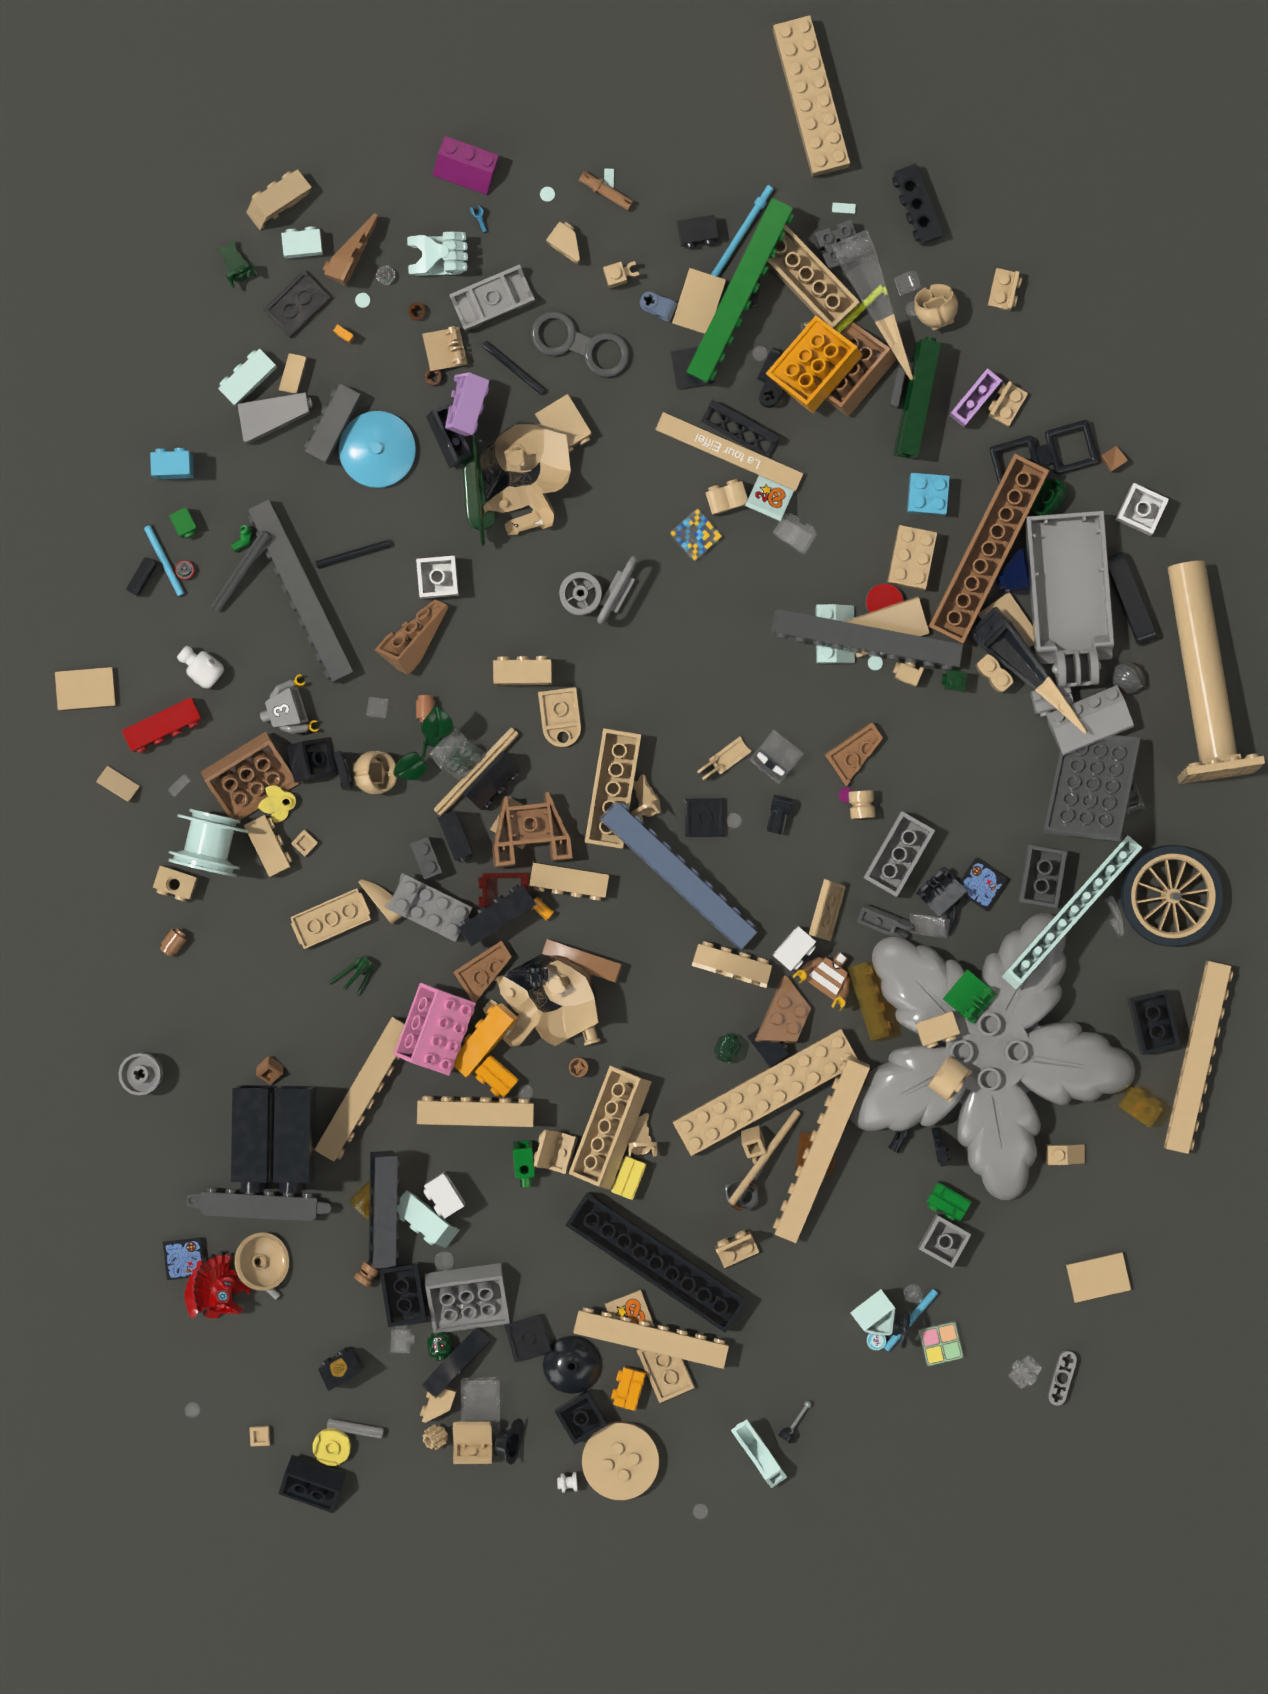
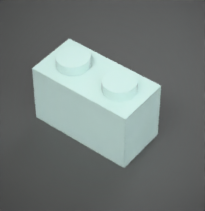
[281,227,323,259]

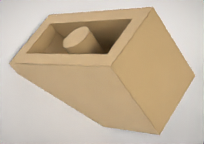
[546,221,580,265]
[1046,1144,1085,1165]

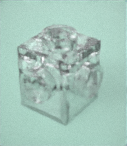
[1008,1355,1042,1389]

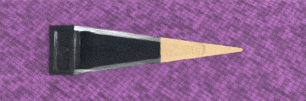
[969,607,1088,733]

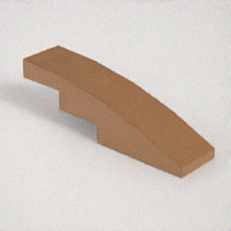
[542,939,622,983]

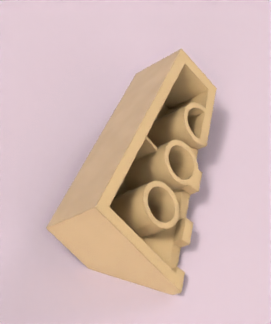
[692,941,772,988]

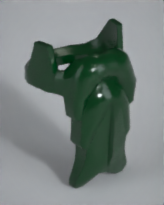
[217,240,257,288]

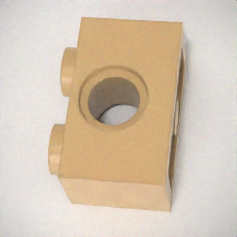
[153,866,198,902]

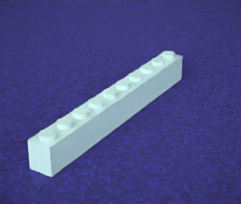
[1002,835,1142,989]

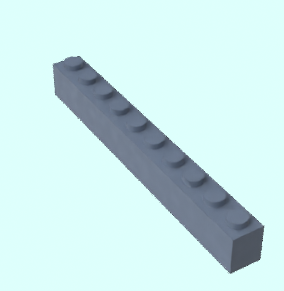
[599,802,757,949]

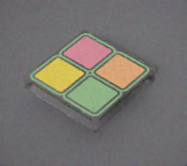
[918,1320,964,1367]

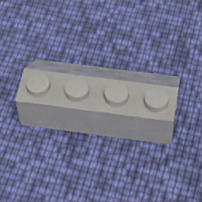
[1046,685,1134,756]

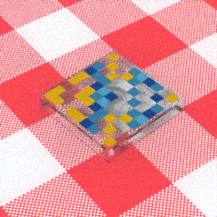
[669,508,723,562]

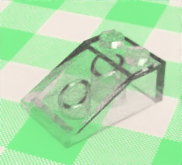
[461,1378,501,1436]

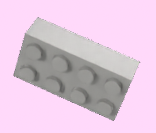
[863,811,935,897]

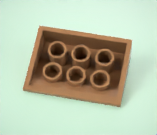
[826,322,897,417]
[201,731,299,820]

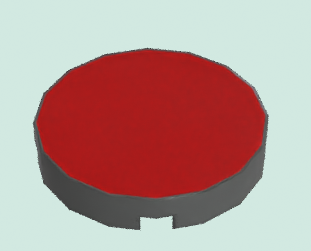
[865,583,904,613]

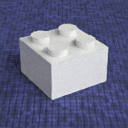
[1115,483,1169,536]
[416,556,459,599]
[772,926,816,971]
[423,1171,466,1219]

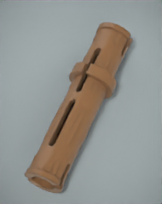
[578,170,634,211]

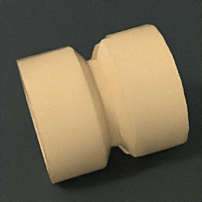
[849,790,875,819]

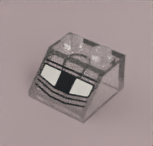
[749,730,804,784]

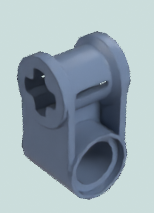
[640,292,678,322]

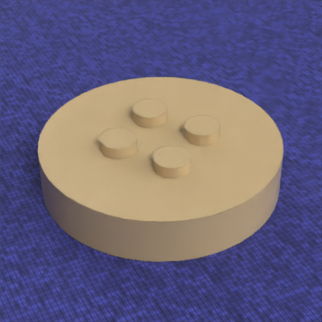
[582,1421,659,1500]

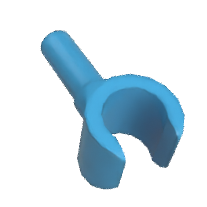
[470,204,487,232]

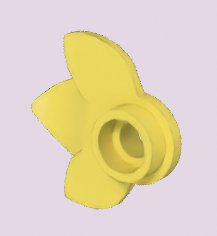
[258,785,296,823]

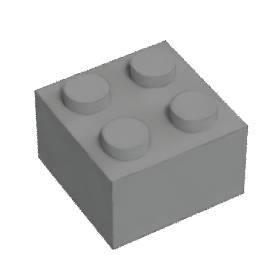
[917,1214,971,1268]

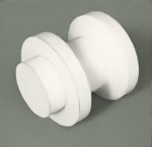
[557,1472,578,1493]

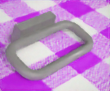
[597,555,638,625]

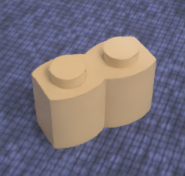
[705,479,748,515]
[976,654,1013,693]

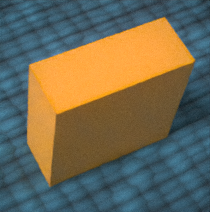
[333,324,355,344]

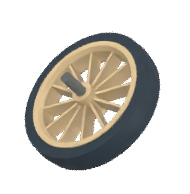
[1121,845,1223,947]

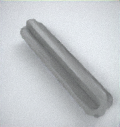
[327,1419,384,1438]

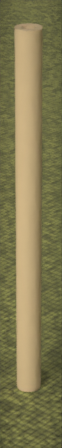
[728,1110,801,1205]

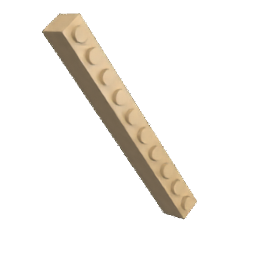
[1164,961,1233,1154]
[773,1056,870,1243]

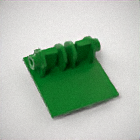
[943,969,997,1024]

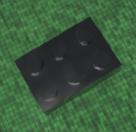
[1127,989,1181,1055]
[379,1262,427,1327]

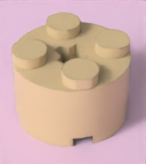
[927,1056,972,1102]

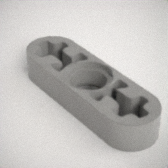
[1048,1350,1077,1406]

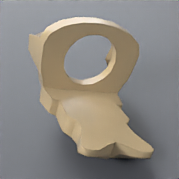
[631,774,662,821]
[628,1113,657,1157]

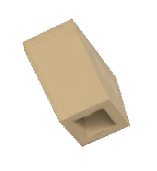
[420,1387,456,1423]

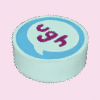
[867,1333,886,1350]

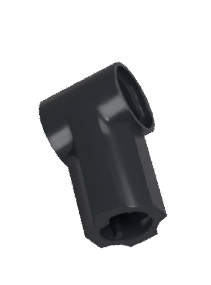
[767,795,793,835]

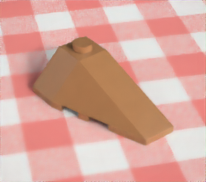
[323,213,379,287]
[375,600,448,675]

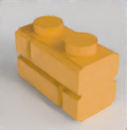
[475,1054,519,1097]
[611,1366,646,1411]

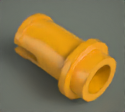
[531,897,554,920]

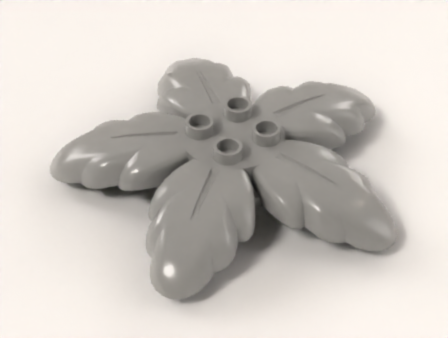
[850,913,1135,1200]

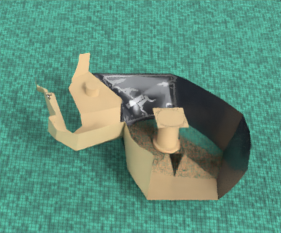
[479,421,571,535]
[483,954,600,1046]

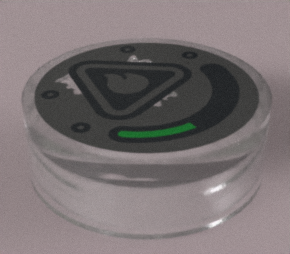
[376,266,396,286]

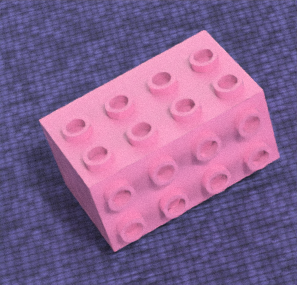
[394,983,476,1076]

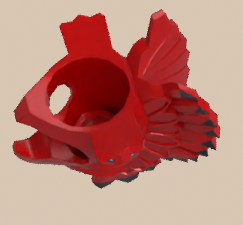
[184,1251,250,1319]

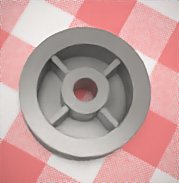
[559,572,602,616]

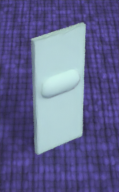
[604,169,614,188]
[832,203,856,214]

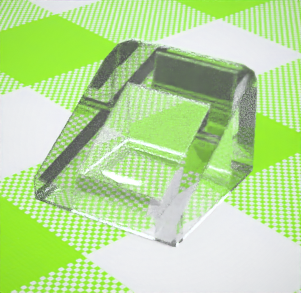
[894,270,922,296]

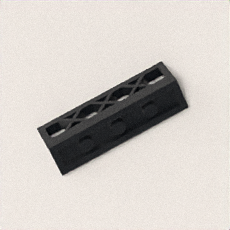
[701,399,779,458]

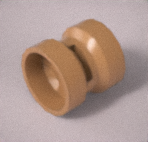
[569,1057,588,1077]
[354,1261,380,1288]

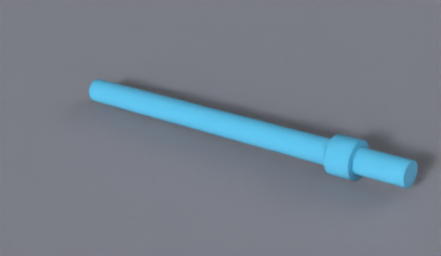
[711,185,774,277]

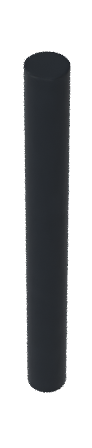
[481,341,545,395]
[315,539,391,568]

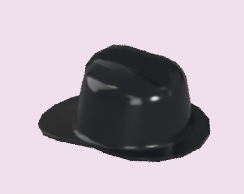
[494,1418,524,1464]

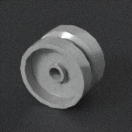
[118,1052,164,1095]

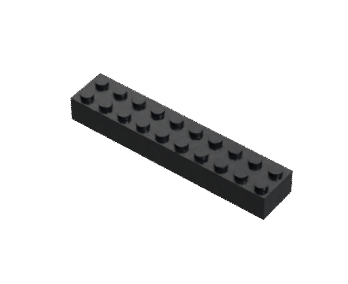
[565,1192,747,1333]

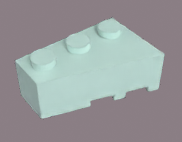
[397,1190,460,1248]

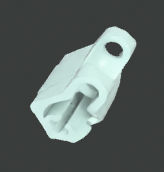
[407,232,468,276]

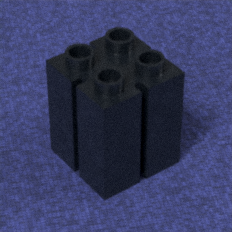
[231,1085,317,1193]

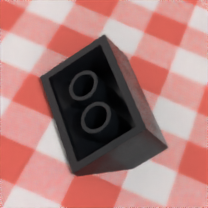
[463,751,520,810]
[278,1455,346,1513]

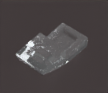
[1104,896,1124,936]

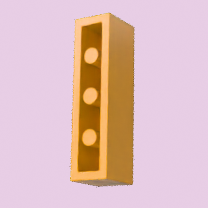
[454,1003,518,1078]

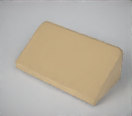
[279,353,307,394]
[96,766,140,802]

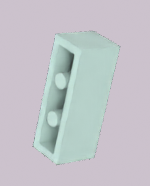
[218,349,277,407]

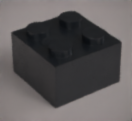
[555,1390,608,1445]

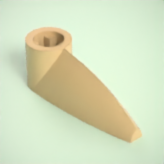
[358,879,402,924]

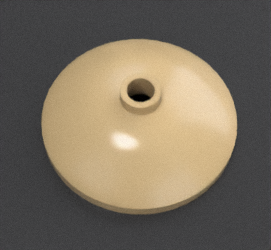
[235,1233,289,1291]

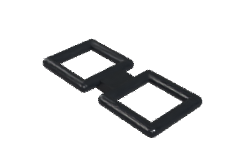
[989,420,1099,484]

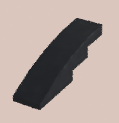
[422,1327,491,1399]

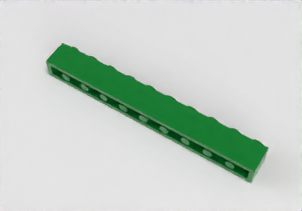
[687,198,795,384]

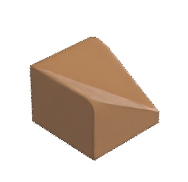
[1100,446,1128,472]
[256,1056,283,1085]

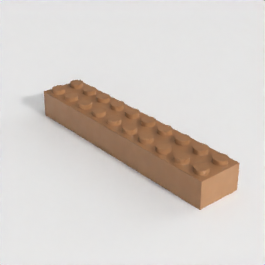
[928,454,1049,644]

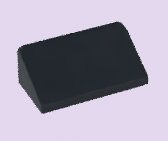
[126,557,157,597]

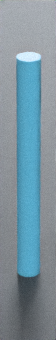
[144,525,185,597]
[883,1289,939,1352]

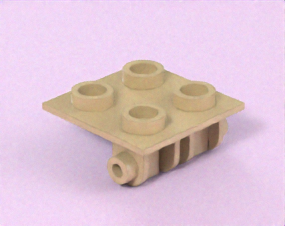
[422,326,467,371]

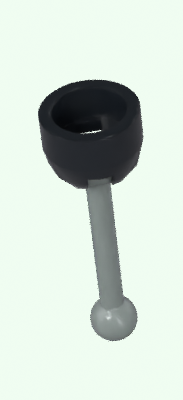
[778,1401,812,1444]

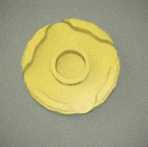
[313,1428,351,1466]

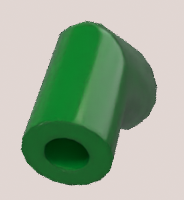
[231,525,252,552]

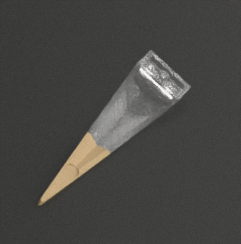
[831,229,913,380]

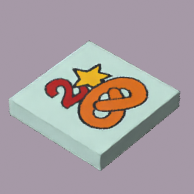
[745,475,794,521]

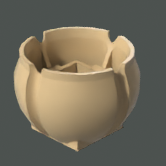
[914,284,958,331]
[353,751,397,794]

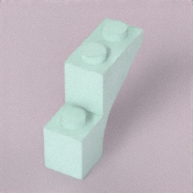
[731,1419,787,1488]

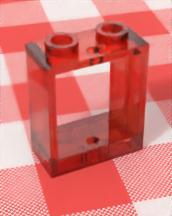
[478,872,529,911]

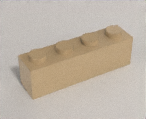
[530,863,609,901]

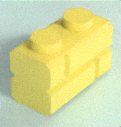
[611,1155,647,1200]

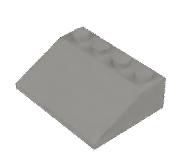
[425,1263,510,1333]

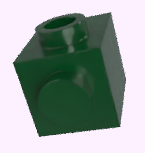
[941,670,967,692]

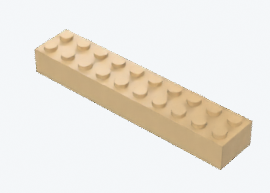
[672,1029,858,1156]

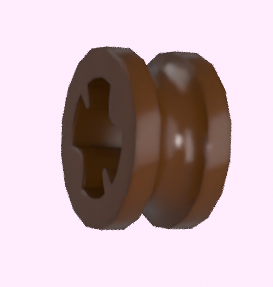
[408,302,426,321]
[424,369,442,386]

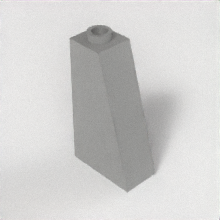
[237,392,313,444]

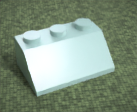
[816,604,855,664]

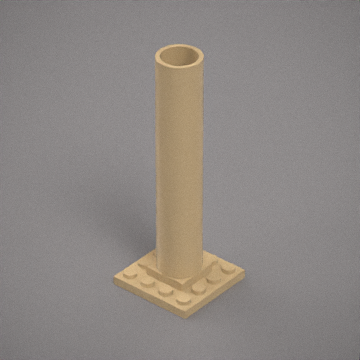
[1168,561,1265,785]

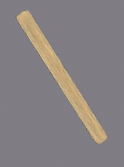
[434,728,519,816]

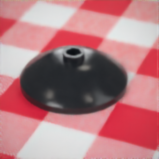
[543,1336,600,1394]

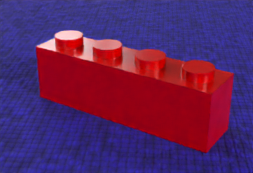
[121,697,202,753]

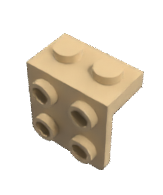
[533,1129,578,1174]
[453,1421,492,1464]

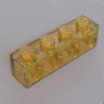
[847,962,891,1041]

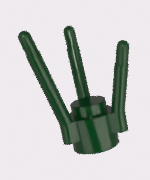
[329,956,375,996]

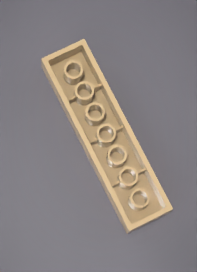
[773,15,850,177]

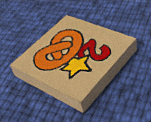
[605,1290,654,1327]

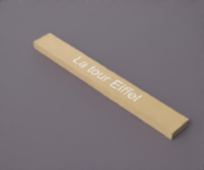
[655,412,803,492]

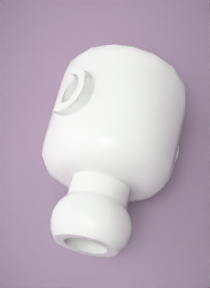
[177,646,224,689]

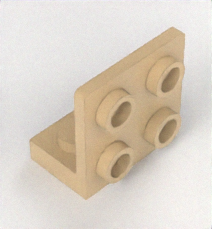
[715,1230,759,1268]

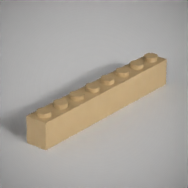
[314,1017,405,1161]
[573,1307,729,1369]

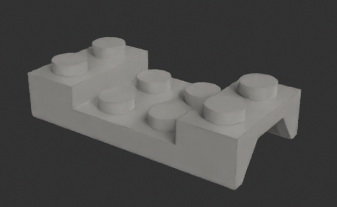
[449,264,535,332]
[385,873,472,942]

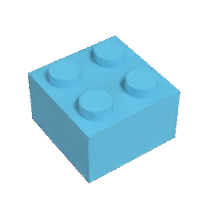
[150,448,194,480]
[907,473,950,516]

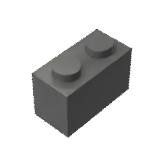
[410,837,443,880]

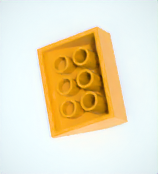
[766,315,863,413]

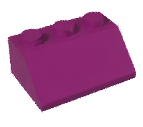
[433,136,500,195]

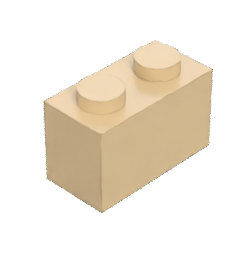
[915,1011,960,1048]

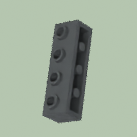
[304,384,362,464]

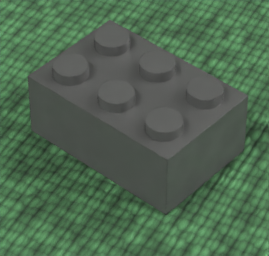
[1017,845,1067,908]

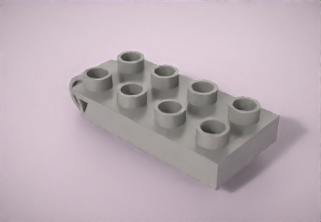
[1025,511,1114,687]

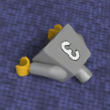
[260,674,319,734]

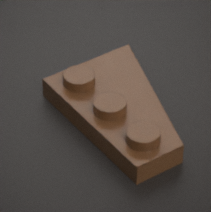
[824,722,883,786]
[453,941,512,1003]

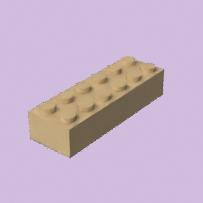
[767,225,860,329]
[585,728,641,849]
[568,1066,651,1190]
[417,1096,534,1127]

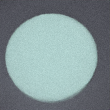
[540,187,555,202]
[355,293,370,308]
[868,656,883,670]

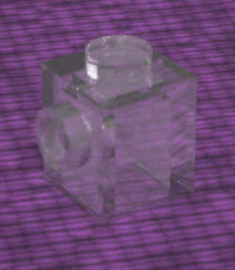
[390,1325,415,1353]

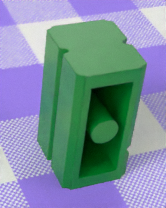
[926,1181,971,1222]

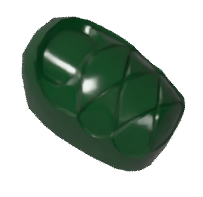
[1030,479,1068,516]

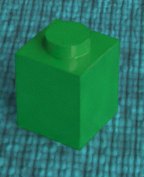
[169,507,198,539]

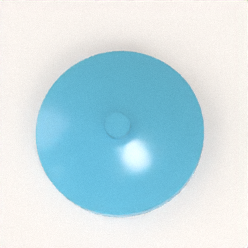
[339,411,416,488]

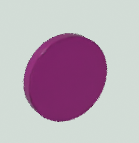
[838,788,853,802]

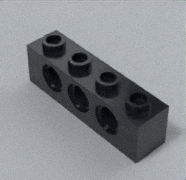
[892,163,944,245]

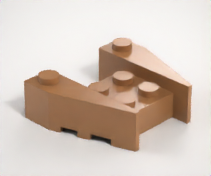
[492,792,573,868]

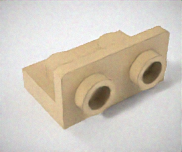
[987,268,1022,311]
[988,381,1028,427]

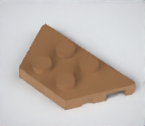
[755,975,811,1043]

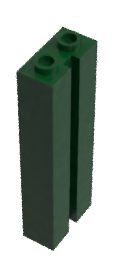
[893,337,941,459]

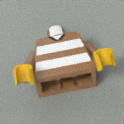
[793,952,850,1011]

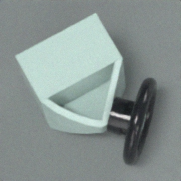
[850,1289,911,1348]

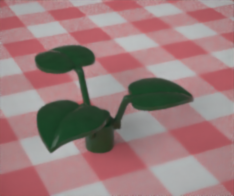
[393,705,479,780]

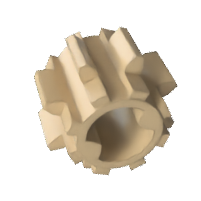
[423,1424,448,1450]

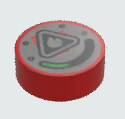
[175,560,195,580]

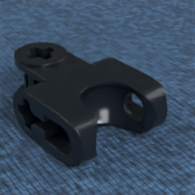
[757,347,790,408]

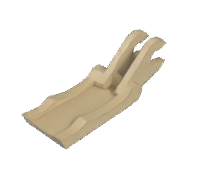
[697,737,752,780]

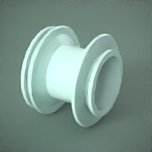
[169,809,249,877]

